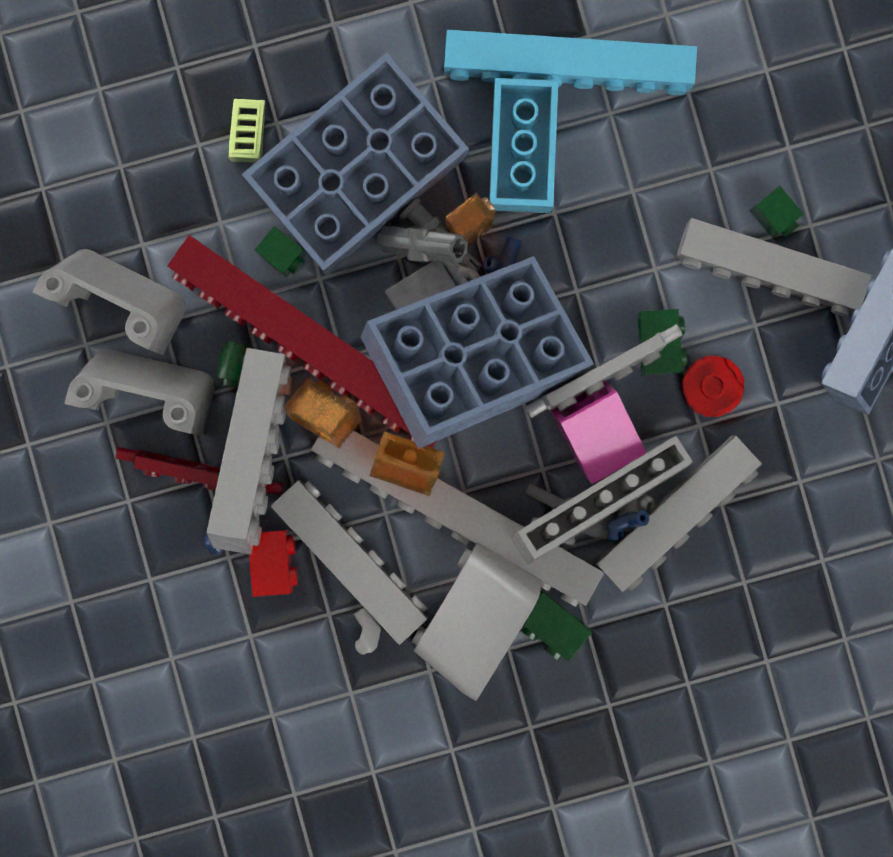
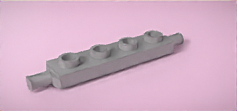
[525,324,683,418]

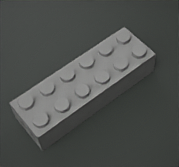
[207,348,292,554]

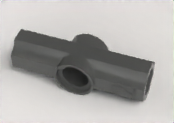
[377,225,468,263]

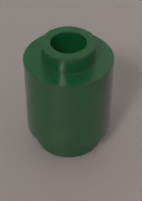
[216,341,251,388]

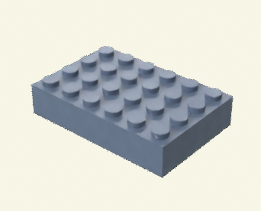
[242,52,469,276]
[361,256,594,449]

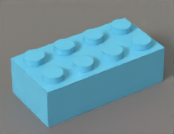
[489,78,558,213]

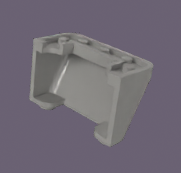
[33,249,186,355]
[64,349,215,435]
[411,543,542,701]

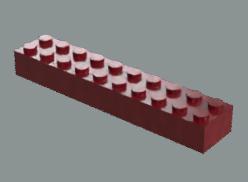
[167,235,438,451]

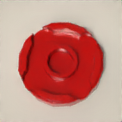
[682,356,744,417]

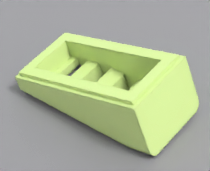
[228,99,265,163]

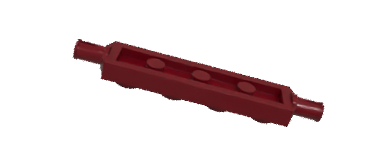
[115,446,284,496]

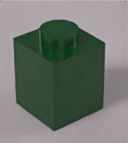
[749,186,804,239]
[254,226,306,277]

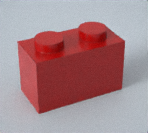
[249,529,298,597]

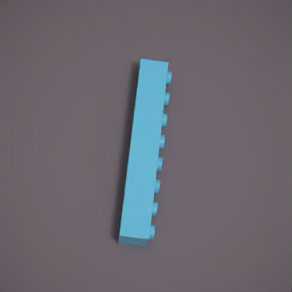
[444,30,697,95]

